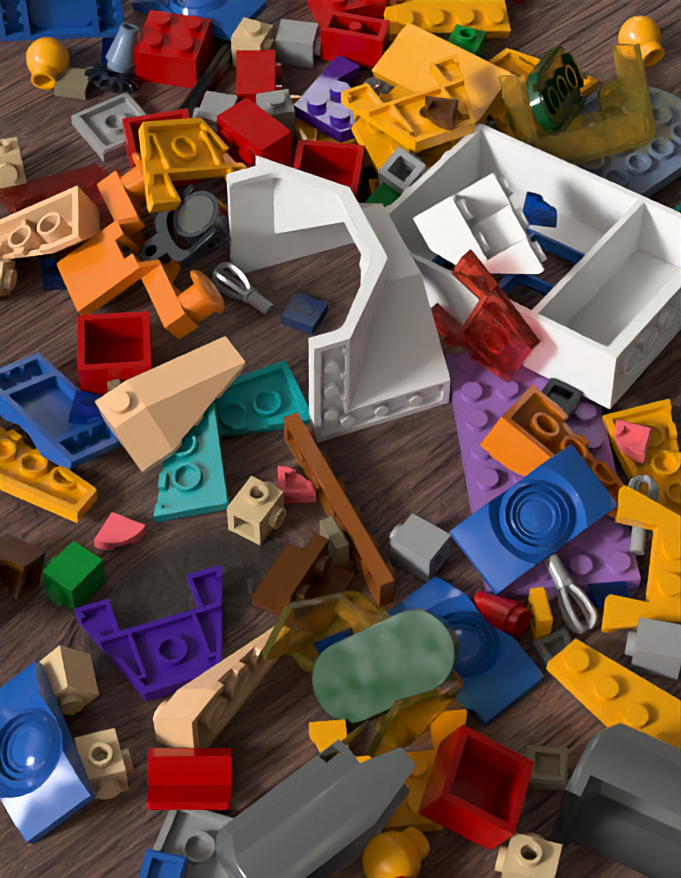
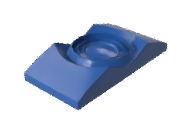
[0,0,124,42]
[132,0,267,41]
[0,352,122,469]
[449,444,618,595]
[378,577,544,727]
[0,661,96,844]

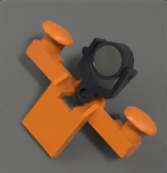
[56,152,230,340]

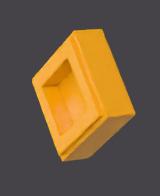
[527,587,553,641]

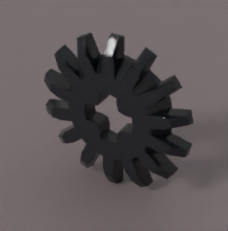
[84,63,141,93]

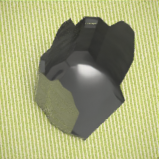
[215,721,416,878]
[550,722,681,878]

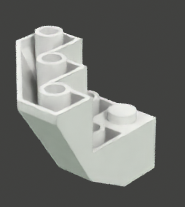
[413,172,547,274]

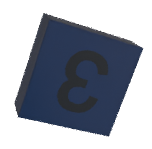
[281,292,328,335]

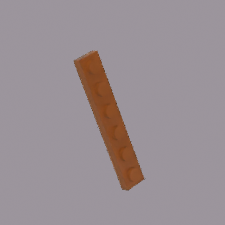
[284,412,398,607]

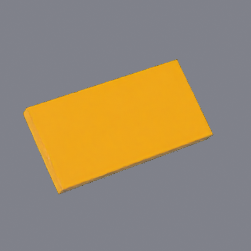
[372,22,514,126]

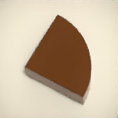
[425,96,459,131]

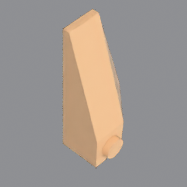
[0,186,100,259]
[95,336,246,474]
[153,622,288,748]

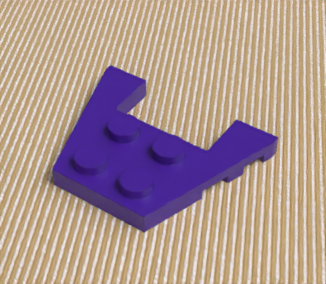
[294,55,360,143]
[74,565,223,702]

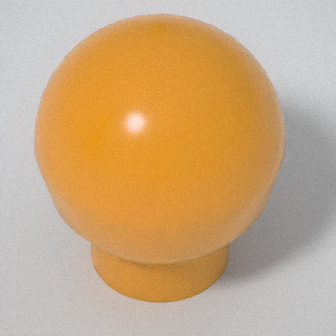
[618,15,665,67]
[26,37,70,90]
[362,827,430,878]

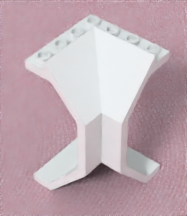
[226,155,451,443]

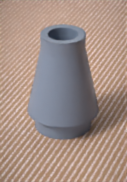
[106,23,139,73]

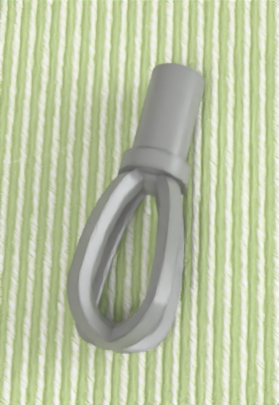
[212,262,275,316]
[628,475,659,555]
[543,554,598,634]

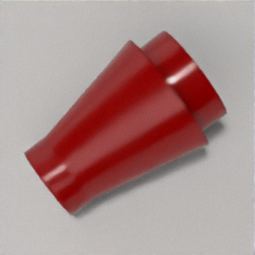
[472,590,531,638]

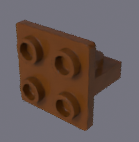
[251,533,354,634]

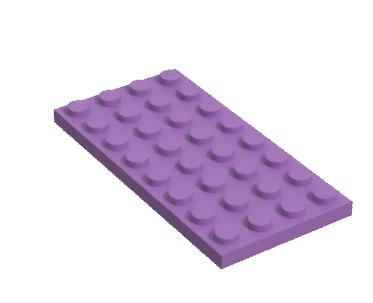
[446,351,641,599]

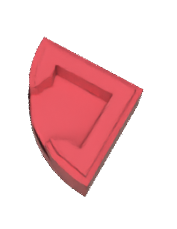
[614,419,653,464]
[278,466,316,504]
[94,512,146,551]

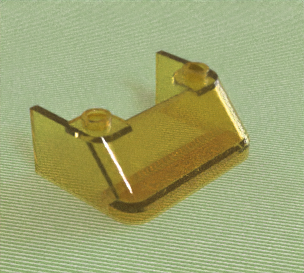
[499,44,656,165]
[260,591,464,758]

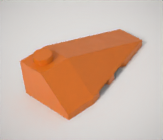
[480,384,624,518]

